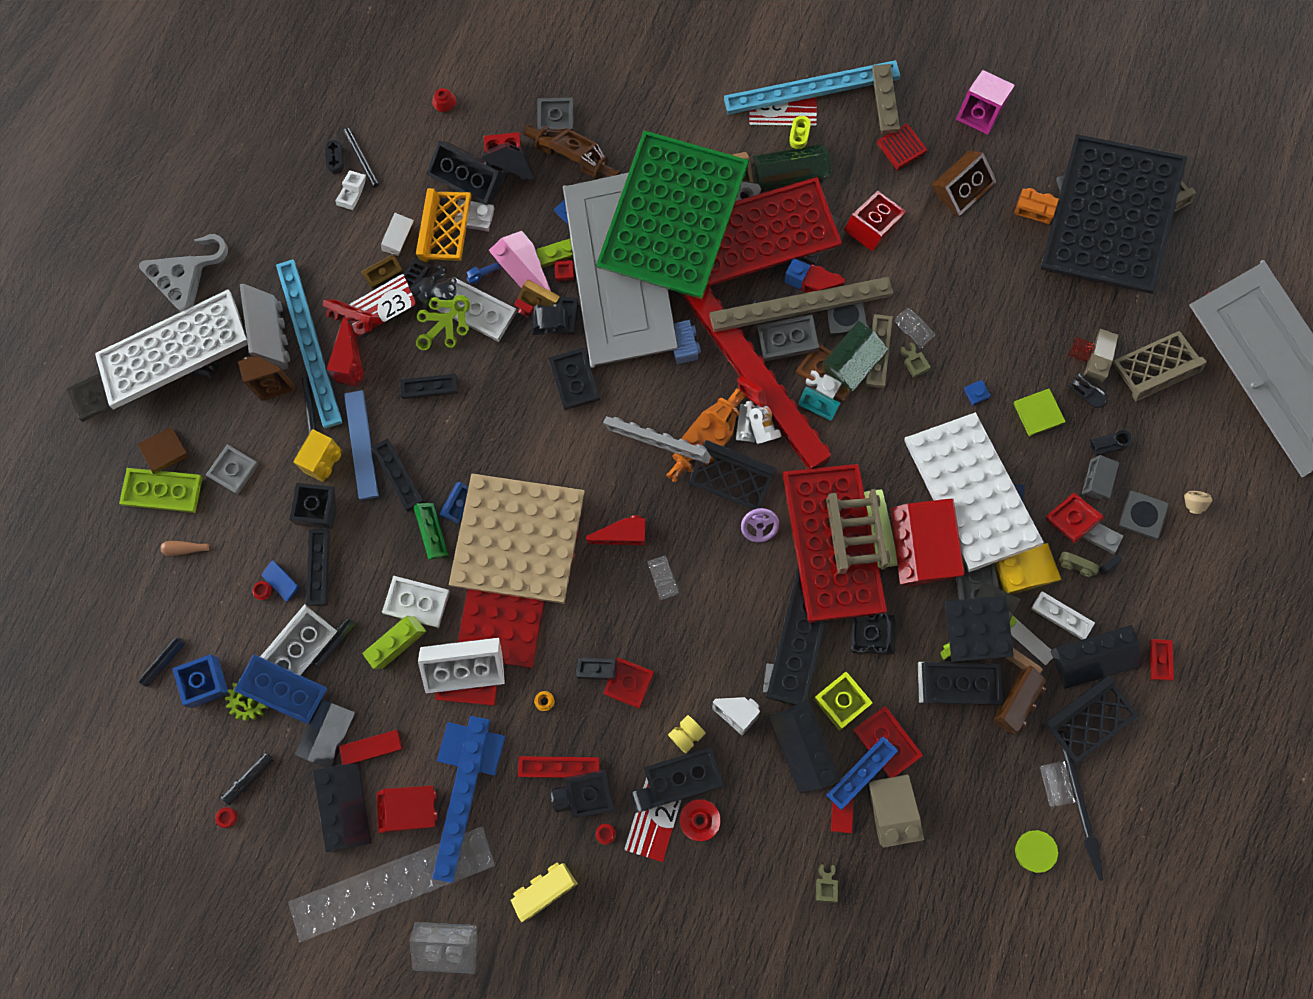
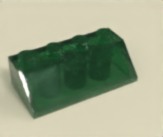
[752,144,831,188]

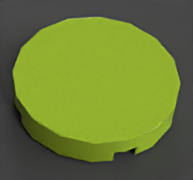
[1015,830,1058,873]

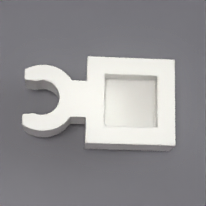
[806,370,842,399]

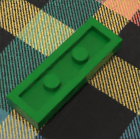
[414,503,448,560]

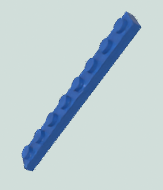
[432,716,491,883]

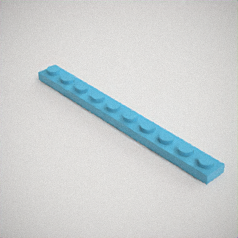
[724,60,900,115]
[276,259,343,429]

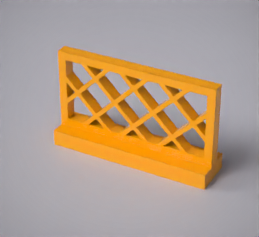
[416,188,472,262]

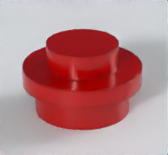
[252,581,272,601]
[595,824,616,845]

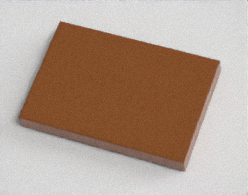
[796,343,864,403]

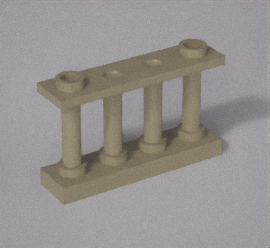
[826,489,890,574]

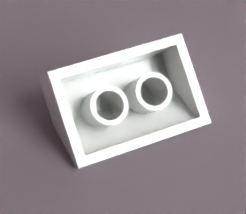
[712,697,760,736]

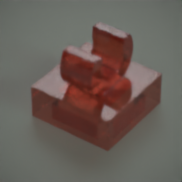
[1068,337,1094,362]

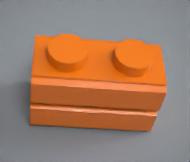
[1014,188,1059,224]

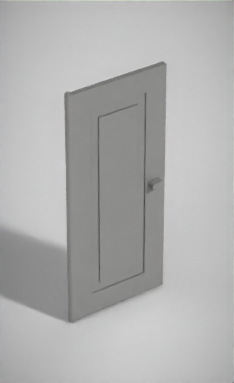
[563,173,678,368]
[1189,260,1313,477]

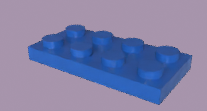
[234,654,327,724]

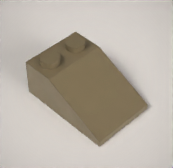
[868,774,924,848]

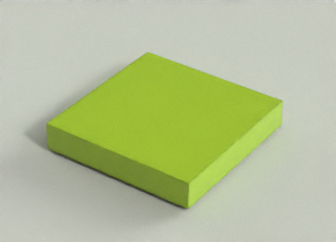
[1013,389,1066,437]

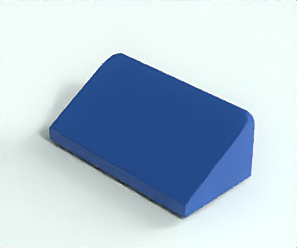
[439,482,469,524]
[262,560,302,602]

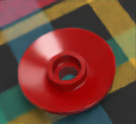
[680,799,721,841]

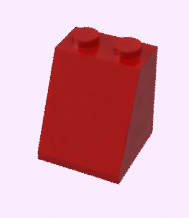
[376,785,438,834]

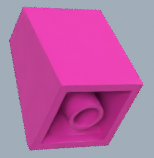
[956,70,1015,135]

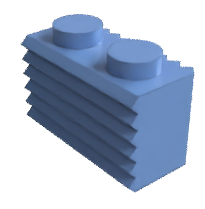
[673,320,701,364]

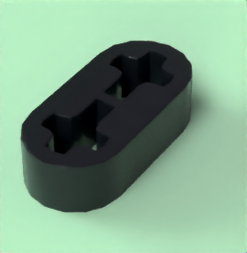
[325,140,344,174]

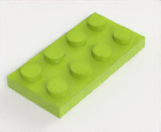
[119,468,203,513]

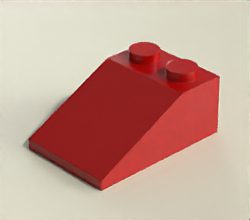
[843,191,906,251]
[327,318,364,387]

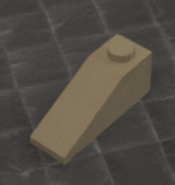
[1084,329,1118,385]

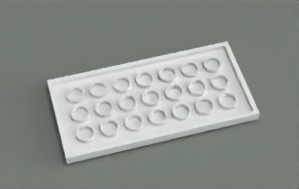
[95,289,248,410]
[905,412,1044,572]

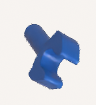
[466,262,499,284]

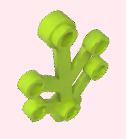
[416,295,470,350]

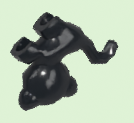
[410,264,457,310]

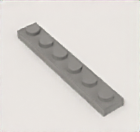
[603,416,711,464]

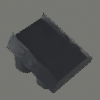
[851,613,896,655]

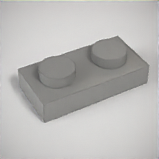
[1082,524,1123,554]

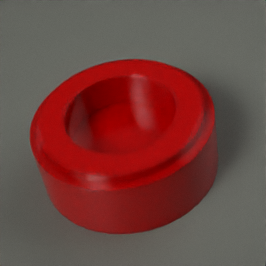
[215,807,237,828]

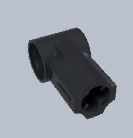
[1090,430,1133,456]

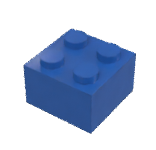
[172,654,229,708]

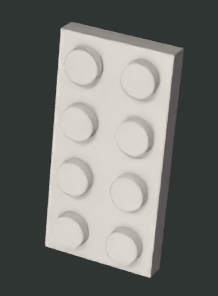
[436,277,517,342]

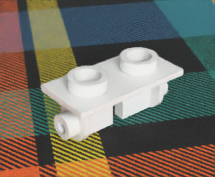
[736,401,759,442]

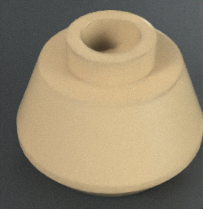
[1184,491,1212,514]

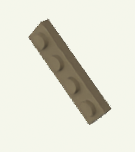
[872,64,900,134]
[865,314,893,388]

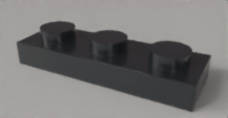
[400,374,458,399]

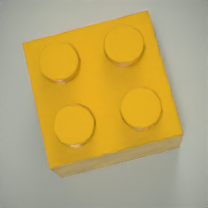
[293,429,342,482]

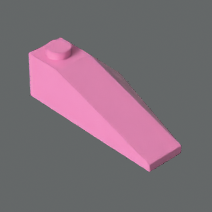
[489,231,551,291]

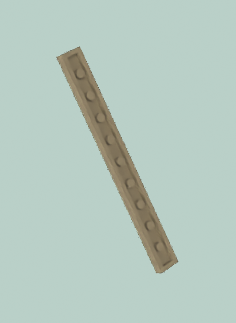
[709,277,893,332]

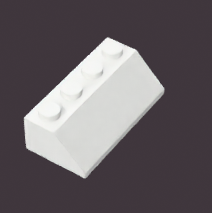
[260,604,337,675]
[418,638,505,693]

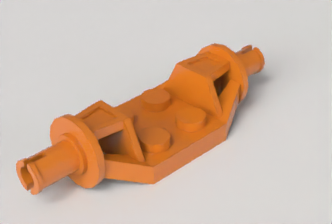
[666,388,746,482]

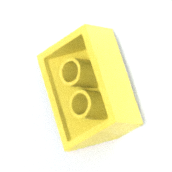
[511,862,578,922]

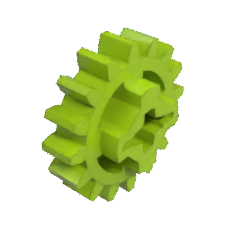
[225,679,268,721]

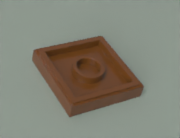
[137,427,189,474]

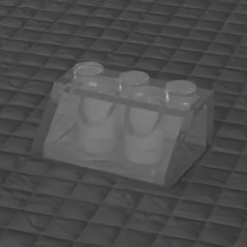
[409,922,478,974]

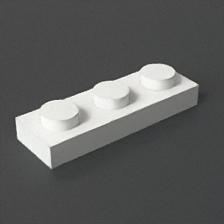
[1031,592,1095,640]

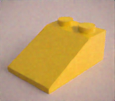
[995,543,1061,596]

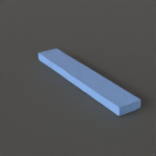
[344,390,379,501]

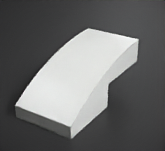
[335,170,366,210]

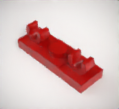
[323,299,380,332]

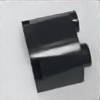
[532,304,569,335]

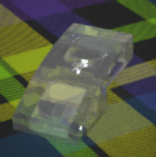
[894,308,935,348]
[647,555,679,600]

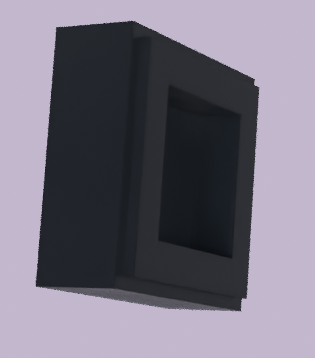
[1099,554,1122,575]

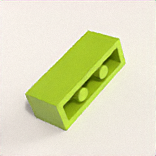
[362,616,427,669]

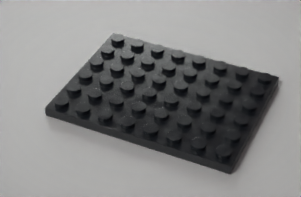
[1040,134,1187,294]

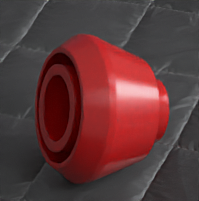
[432,88,456,112]

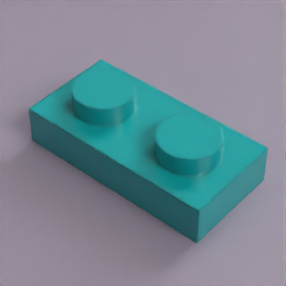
[798,386,840,421]

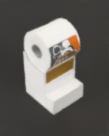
[749,406,782,444]

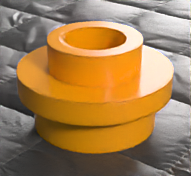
[534,691,555,711]

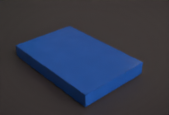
[437,722,506,776]

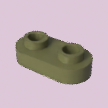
[1059,552,1100,578]

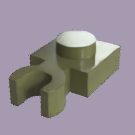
[900,342,931,378]
[816,864,838,903]

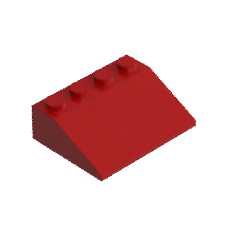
[890,498,965,587]

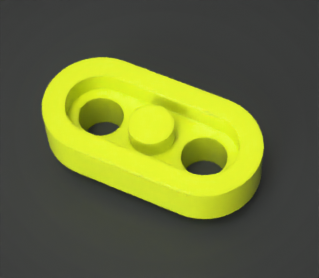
[789,116,811,149]

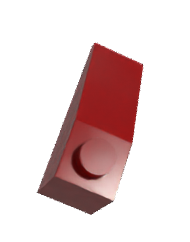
[586,515,646,545]

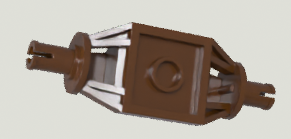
[523,125,620,180]

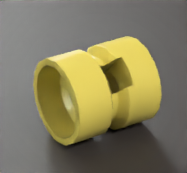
[668,715,706,753]

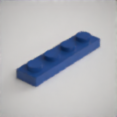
[826,737,898,810]

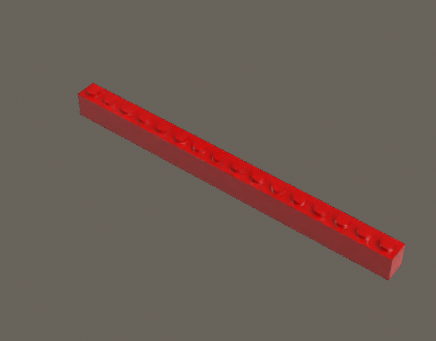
[679,286,831,469]

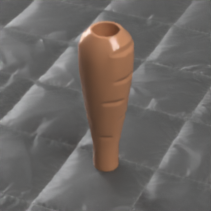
[161,541,209,556]

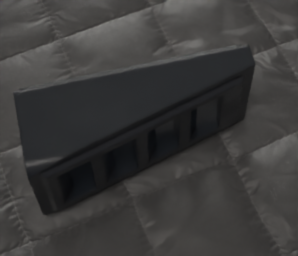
[403,258,432,297]

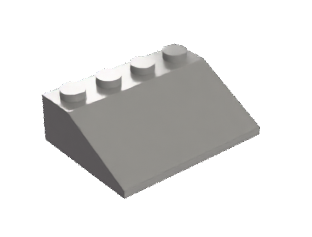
[240,284,290,370]

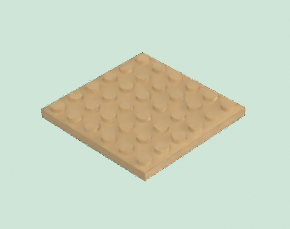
[449,474,585,604]

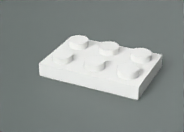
[382,576,450,628]

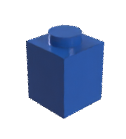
[784,258,810,290]

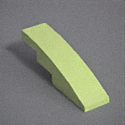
[864,490,898,568]

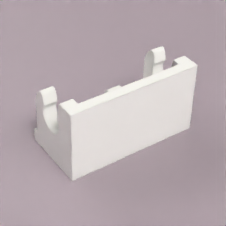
[381,213,414,256]

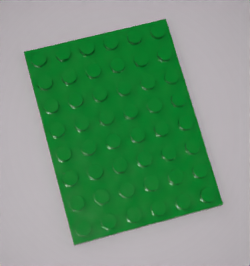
[596,130,749,299]

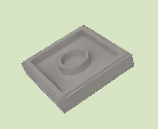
[206,444,259,495]

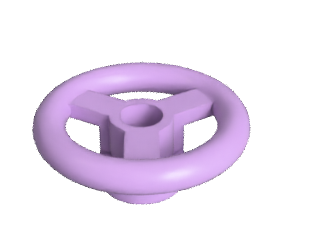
[741,508,779,542]

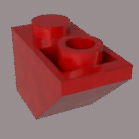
[801,265,845,293]

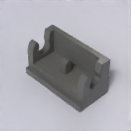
[1082,455,1119,500]

